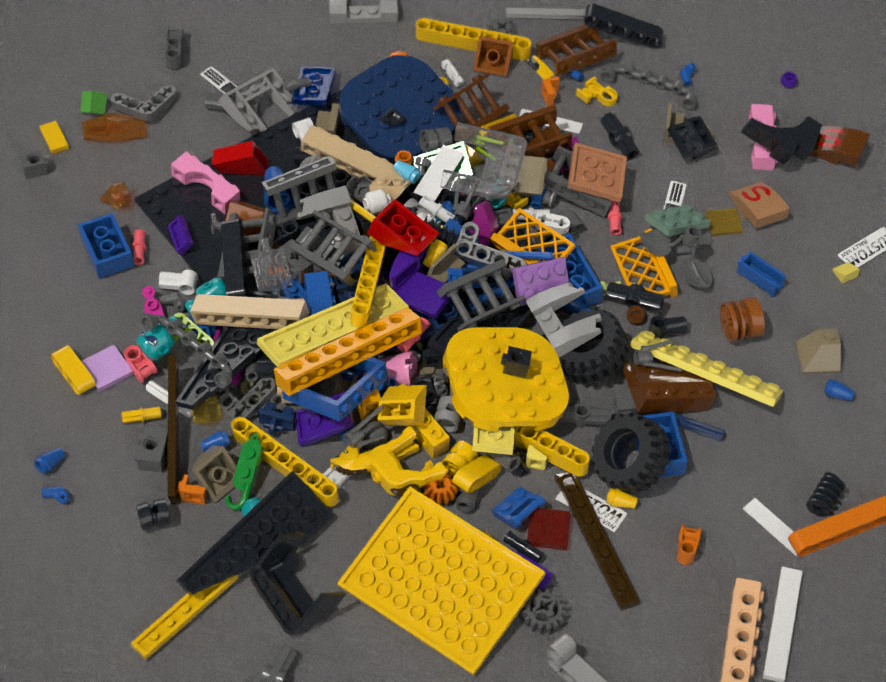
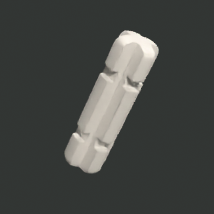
[442,59,464,87]

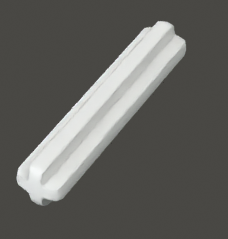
[146,381,195,418]

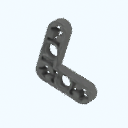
[111,86,176,121]
[210,377,277,420]

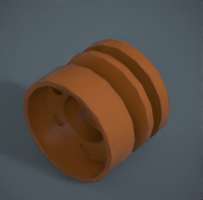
[720,297,765,342]

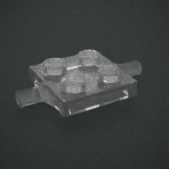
[250,238,293,296]

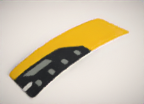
[524,56,554,79]

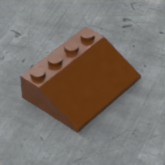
[622,362,716,413]

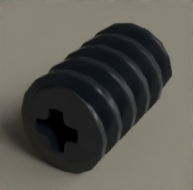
[424,216,460,251]
[806,472,846,516]

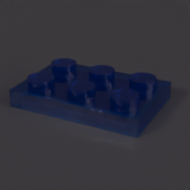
[292,66,336,106]

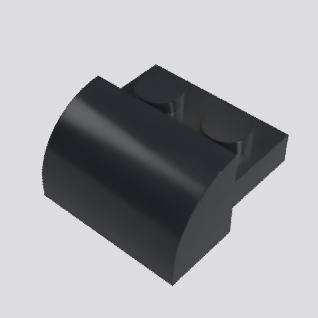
[667,116,717,160]

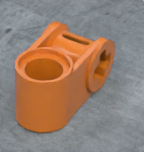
[676,524,702,565]

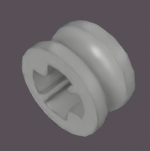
[542,190,557,207]

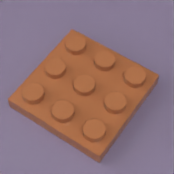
[567,142,627,202]

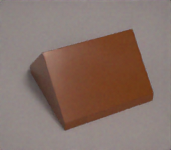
[473,36,513,77]
[225,201,265,236]

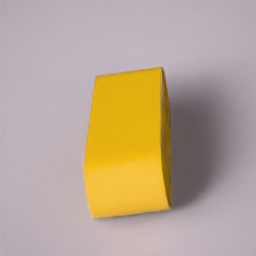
[50,345,96,395]
[452,454,502,494]

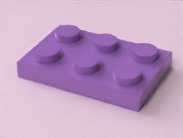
[512,257,569,306]

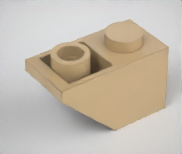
[369,177,410,202]

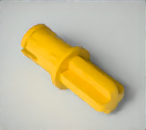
[121,406,162,423]

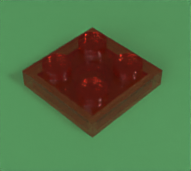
[527,508,571,551]

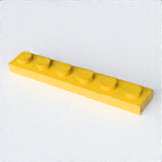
[131,574,238,660]

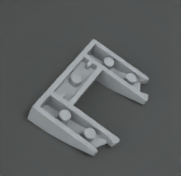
[329,0,398,24]
[218,68,299,132]
[297,186,367,263]
[525,282,602,358]

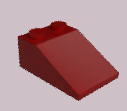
[367,199,439,256]

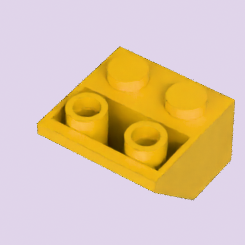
[377,385,427,426]

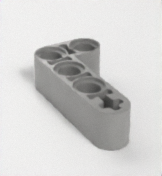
[455,222,526,277]
[546,634,607,682]

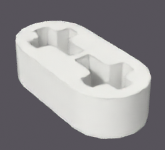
[535,212,570,235]

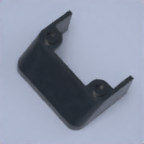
[250,532,346,635]

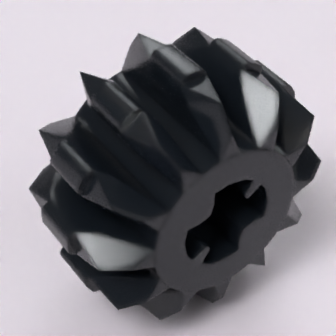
[412,374,440,407]

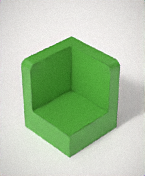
[80,91,107,115]

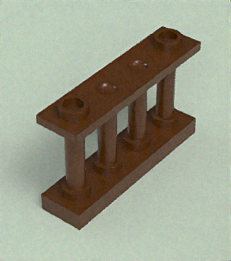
[536,24,617,77]
[433,73,510,144]
[489,104,572,169]

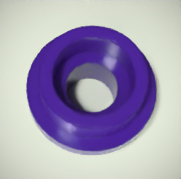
[780,71,798,88]

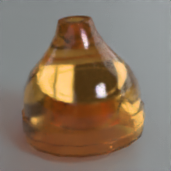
[100,181,130,209]

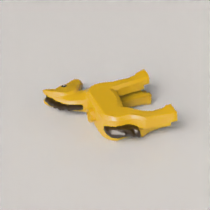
[330,425,447,497]

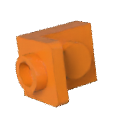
[541,77,560,106]
[177,474,207,505]

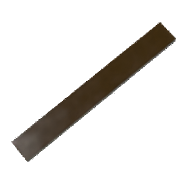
[167,354,179,505]
[555,471,640,612]

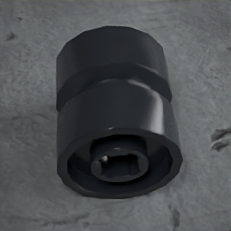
[136,498,171,531]

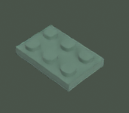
[644,204,711,236]

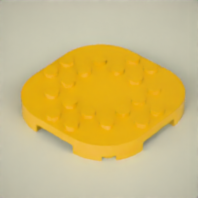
[443,327,569,431]

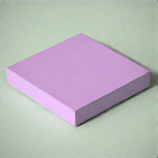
[81,345,133,392]

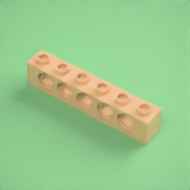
[720,578,764,682]

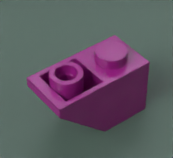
[468,201,499,246]

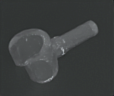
[211,213,221,234]

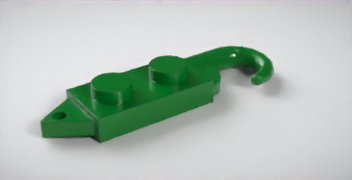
[226,432,264,510]

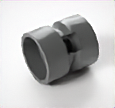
[419,127,452,153]

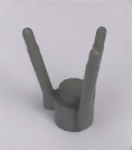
[452,175,486,220]
[633,340,682,372]
[343,406,385,449]

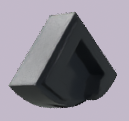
[380,107,406,126]

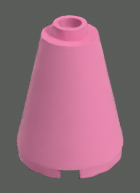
[363,351,418,386]

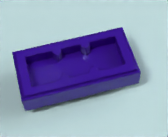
[168,215,194,255]

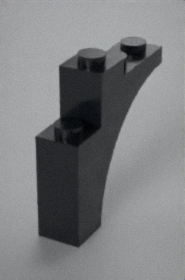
[741,116,822,165]

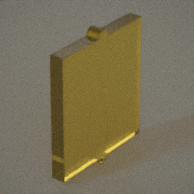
[705,208,743,236]

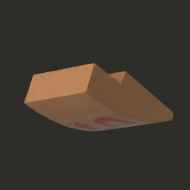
[729,182,790,229]

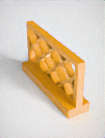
[490,208,576,265]
[610,228,678,298]

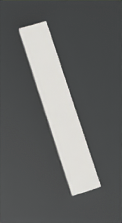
[762,567,802,682]

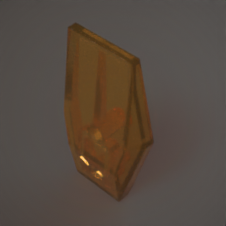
[82,113,147,142]

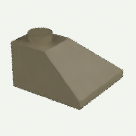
[796,328,841,374]
[192,445,237,503]

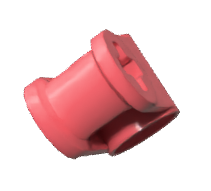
[124,345,158,383]

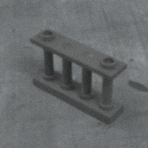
[544,146,612,217]
[262,156,337,225]
[218,208,278,282]
[289,210,377,287]
[436,259,525,331]

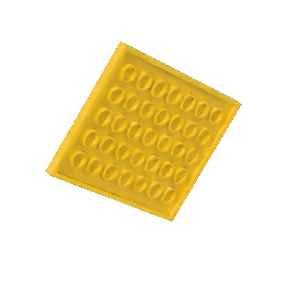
[337,486,546,676]

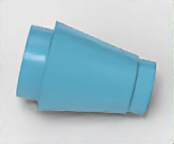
[393,160,421,184]

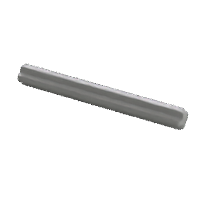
[506,7,586,19]

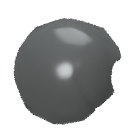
[346,176,373,203]
[361,421,388,450]

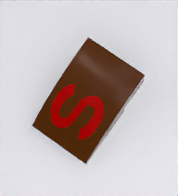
[810,126,870,167]

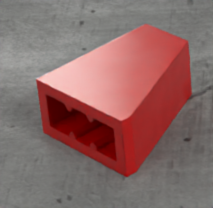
[212,141,269,175]

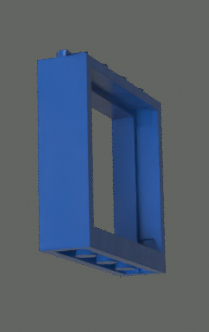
[282,357,388,421]

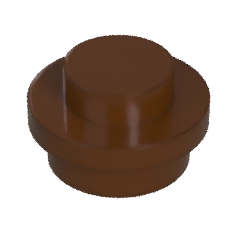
[626,305,645,325]

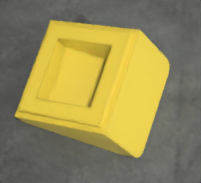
[832,262,860,283]
[526,445,547,470]

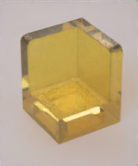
[192,396,222,424]

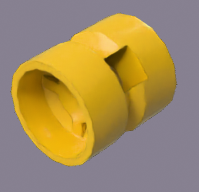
[441,440,478,477]

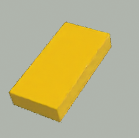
[39,121,69,155]

